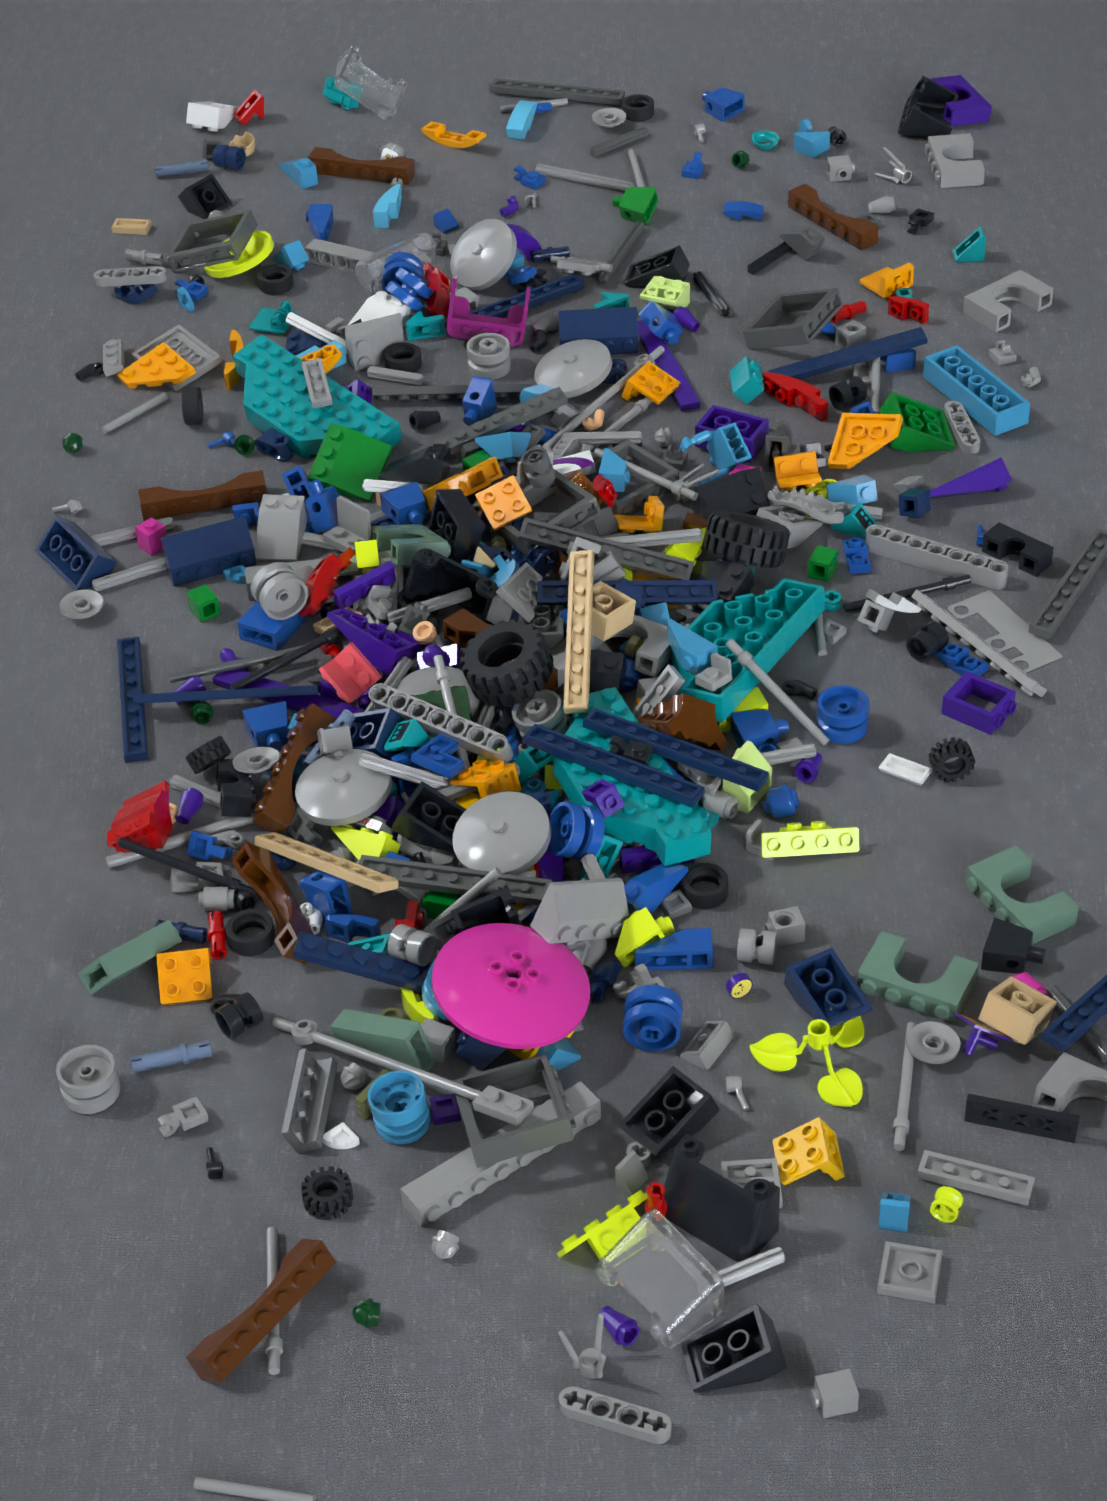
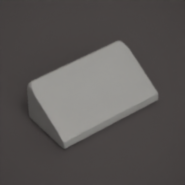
[680,1021,734,1069]

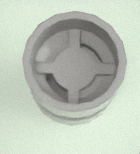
[388,924,437,966]
[737,928,778,965]

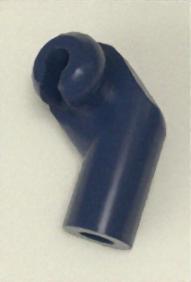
[266,849,296,869]

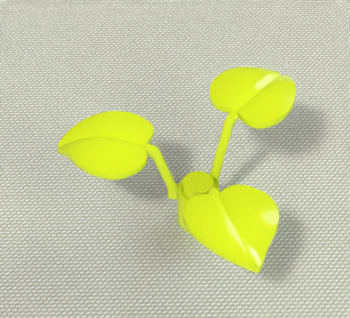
[750,1016,864,1107]

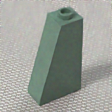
[77,920,182,995]
[330,1009,436,1072]

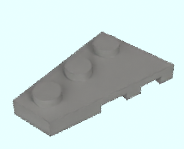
[496,562,542,622]

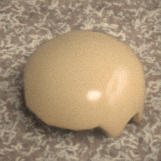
[229,132,256,157]

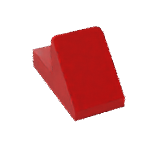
[233,90,264,125]

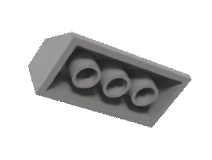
[530,878,629,944]

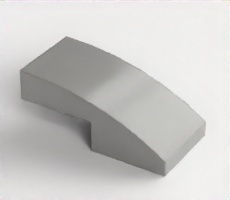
[170,862,223,893]

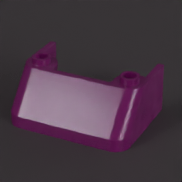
[447,276,531,346]

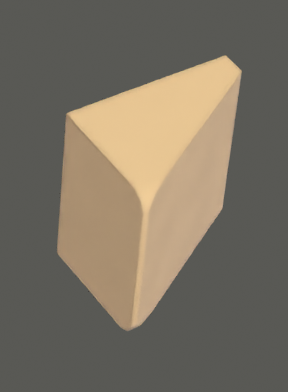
[473,546,498,570]

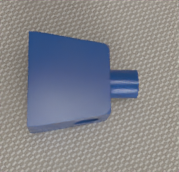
[702,87,745,122]
[638,300,683,344]
[462,376,497,426]
[305,479,339,534]
[380,481,427,525]
[242,701,289,751]
[730,710,789,749]
[299,870,354,921]

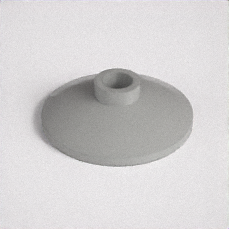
[592,108,626,128]
[59,589,104,619]
[233,747,280,775]
[906,1021,960,1064]

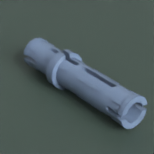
[155,160,209,178]
[301,709,356,768]
[131,1040,213,1073]

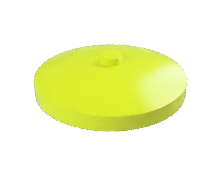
[204,230,274,278]

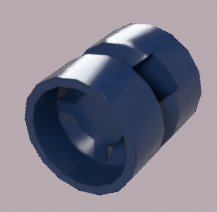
[213,144,246,171]

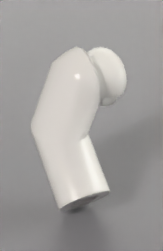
[300,902,323,935]

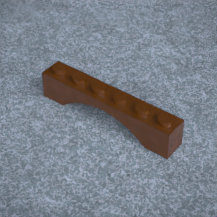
[308,147,415,185]
[788,184,879,250]
[138,470,267,521]
[443,608,558,691]
[253,703,336,834]
[232,842,314,964]
[186,1239,336,1383]

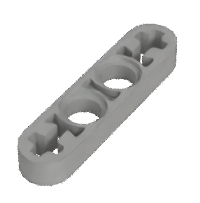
[93,266,167,287]
[944,401,981,454]
[559,1386,672,1444]

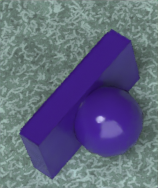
[417,644,461,670]

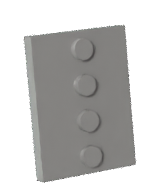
[132,324,223,392]

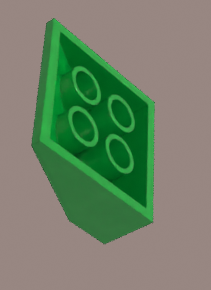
[880,391,956,452]
[308,423,393,502]

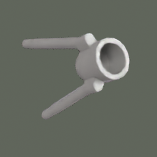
[875,147,912,184]
[672,464,720,503]
[558,1313,606,1379]

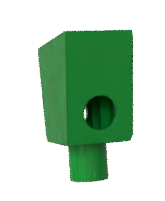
[612,187,659,226]

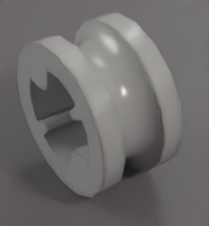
[626,1142,651,1168]

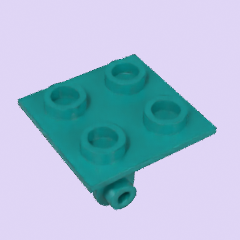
[249,301,298,334]

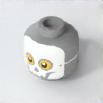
[379,142,406,160]

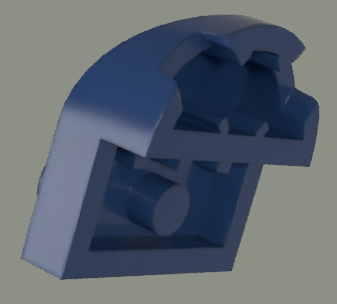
[114,284,159,304]
[285,330,327,356]

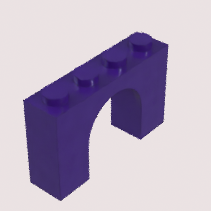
[931,75,992,126]

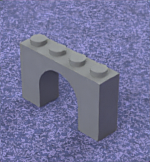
[925,133,985,188]
[963,270,1054,333]
[591,615,672,677]
[1032,1052,1107,1112]

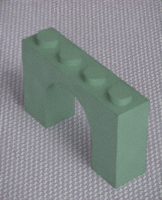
[371,524,451,566]
[965,845,1079,945]
[857,931,979,1023]

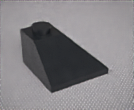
[178,174,233,219]

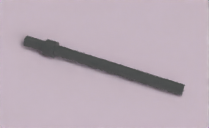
[169,646,302,683]

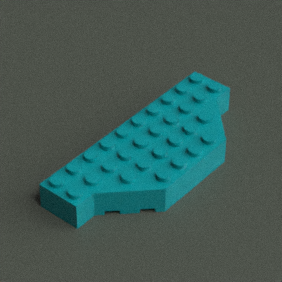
[233,334,402,458]
[671,578,825,722]
[553,687,711,866]

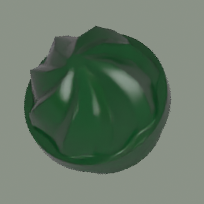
[731,150,750,169]
[63,433,83,453]
[234,435,255,455]
[190,701,214,724]
[352,1298,381,1328]

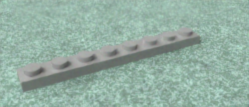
[911,590,1047,697]

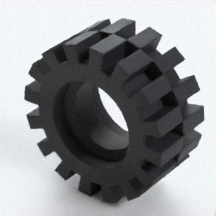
[185,736,231,774]
[928,737,975,782]
[301,1166,353,1220]

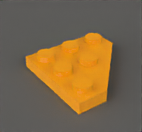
[117,342,196,389]
[827,413,903,469]

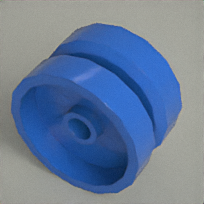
[381,252,424,297]
[385,266,434,312]
[817,685,869,744]
[548,801,605,860]
[623,985,683,1052]

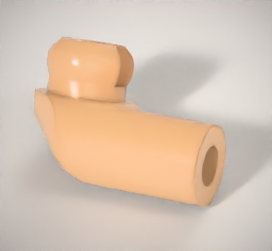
[582,409,605,432]

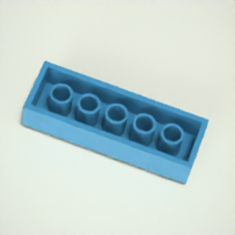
[923,345,1030,436]

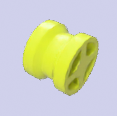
[930,1186,964,1223]

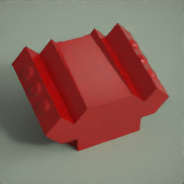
[107,781,173,853]

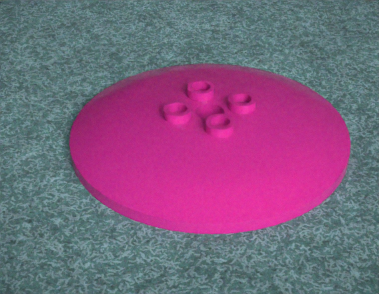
[431,923,590,1049]

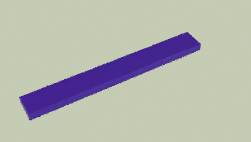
[637,320,700,411]
[212,669,365,722]

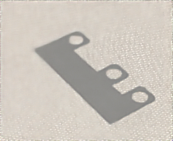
[948,590,1063,673]

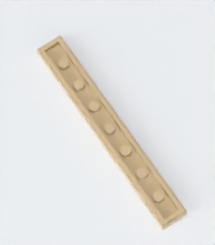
[563,550,594,714]
[255,832,398,893]

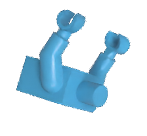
[680,422,752,486]

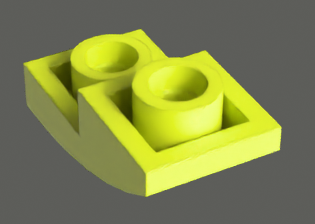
[400,987,439,1025]

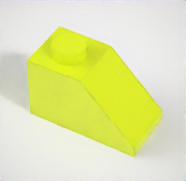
[355,540,379,574]
[615,907,665,968]

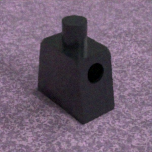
[981,918,1046,974]

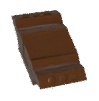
[638,693,730,751]

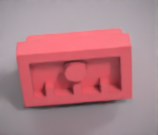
[319,642,382,704]

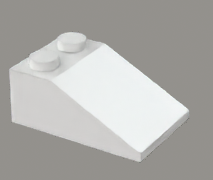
[186,101,239,132]
[347,291,410,327]

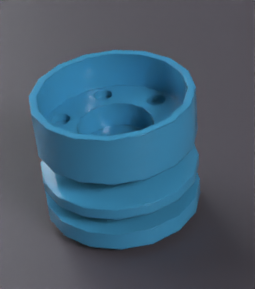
[368,1070,431,1145]

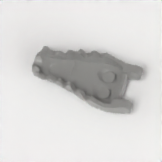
[768,485,848,525]

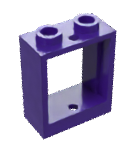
[942,671,1017,735]

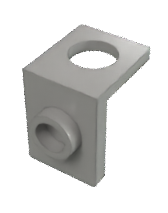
[317,726,353,755]

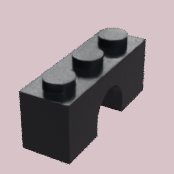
[982,522,1054,577]
[216,759,256,817]

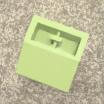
[640,276,690,311]
[721,740,772,814]

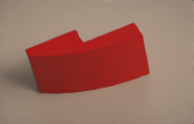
[888,296,929,324]
[593,474,617,507]

